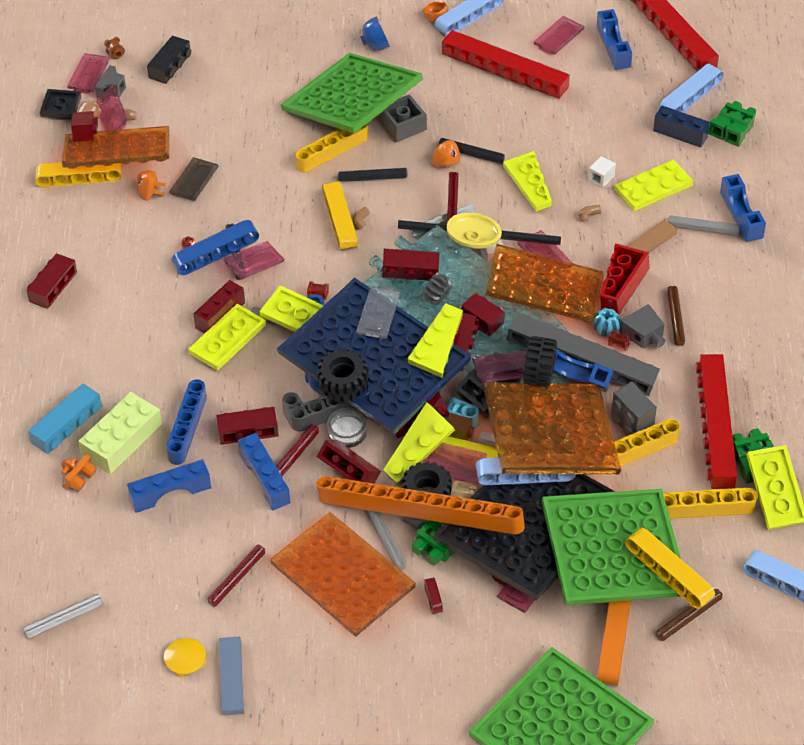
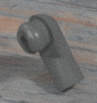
[403,516,429,529]

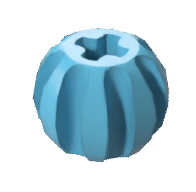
[592,308,621,336]

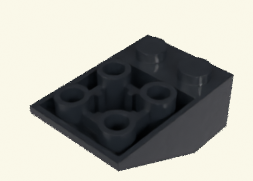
[455,352,523,418]

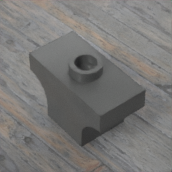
[95,65,126,101]

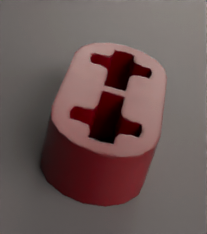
[424,577,443,614]

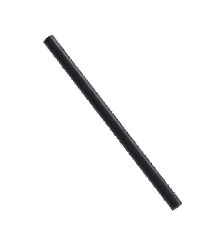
[398,220,561,245]

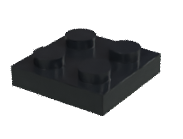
[40,89,81,119]

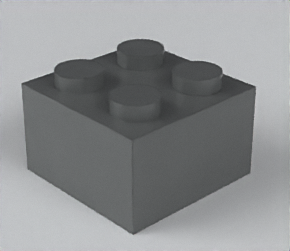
[380,94,427,142]
[611,382,657,436]

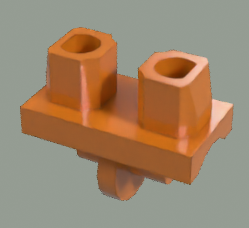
[61,454,97,492]

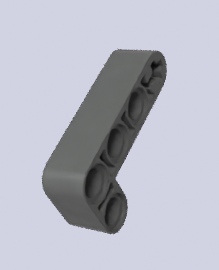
[282,392,358,432]

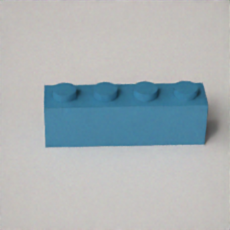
[28,383,102,454]

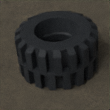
[523,336,557,388]
[318,348,368,402]
[402,461,452,496]

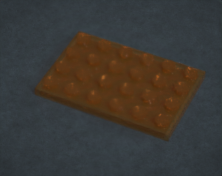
[62,126,170,169]
[486,244,603,323]
[270,512,416,637]

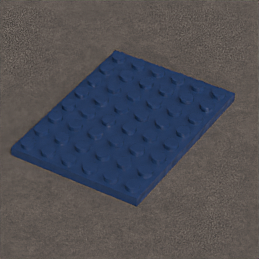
[277,278,471,435]

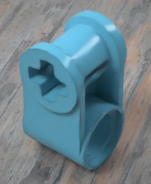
[443,398,479,429]

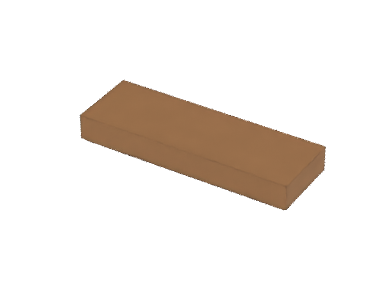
[627,219,678,253]

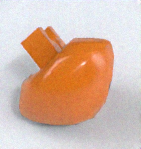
[432,140,460,168]
[137,170,166,201]

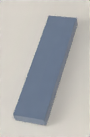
[219,636,244,715]

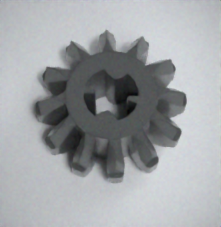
[422,272,453,306]

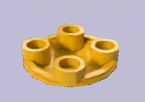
[164,638,206,677]

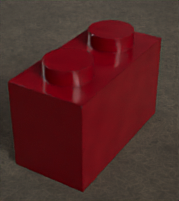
[71,111,98,142]
[461,292,505,337]

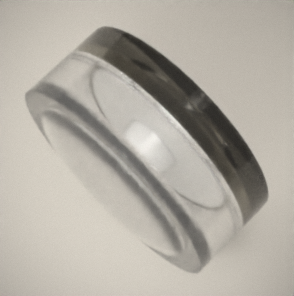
[327,408,367,448]

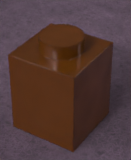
[447,413,475,441]

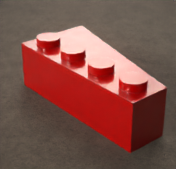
[600,243,650,315]

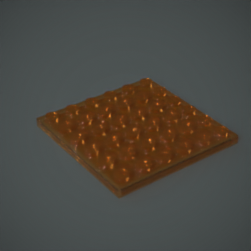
[484,382,621,475]

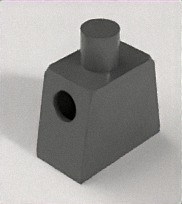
[620,304,666,348]

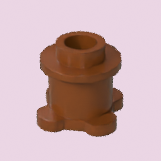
[104,37,125,59]

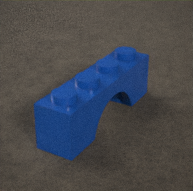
[596,9,632,70]
[720,174,766,242]
[553,349,614,393]
[238,433,291,511]
[127,459,211,513]

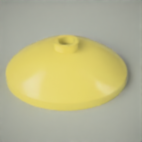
[447,213,502,249]

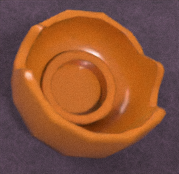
[423,1,448,23]

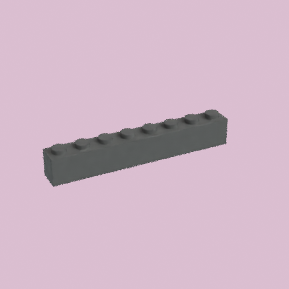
[506,312,660,396]

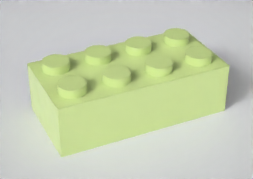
[78,392,162,474]

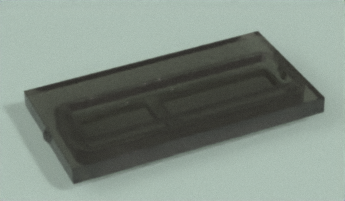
[169,157,219,201]

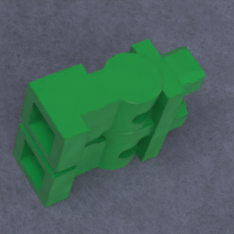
[709,101,757,147]
[732,428,774,484]
[412,520,455,566]

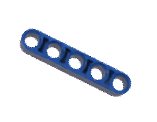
[172,220,259,275]
[167,379,207,465]

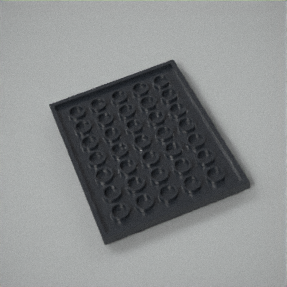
[434,442,616,601]

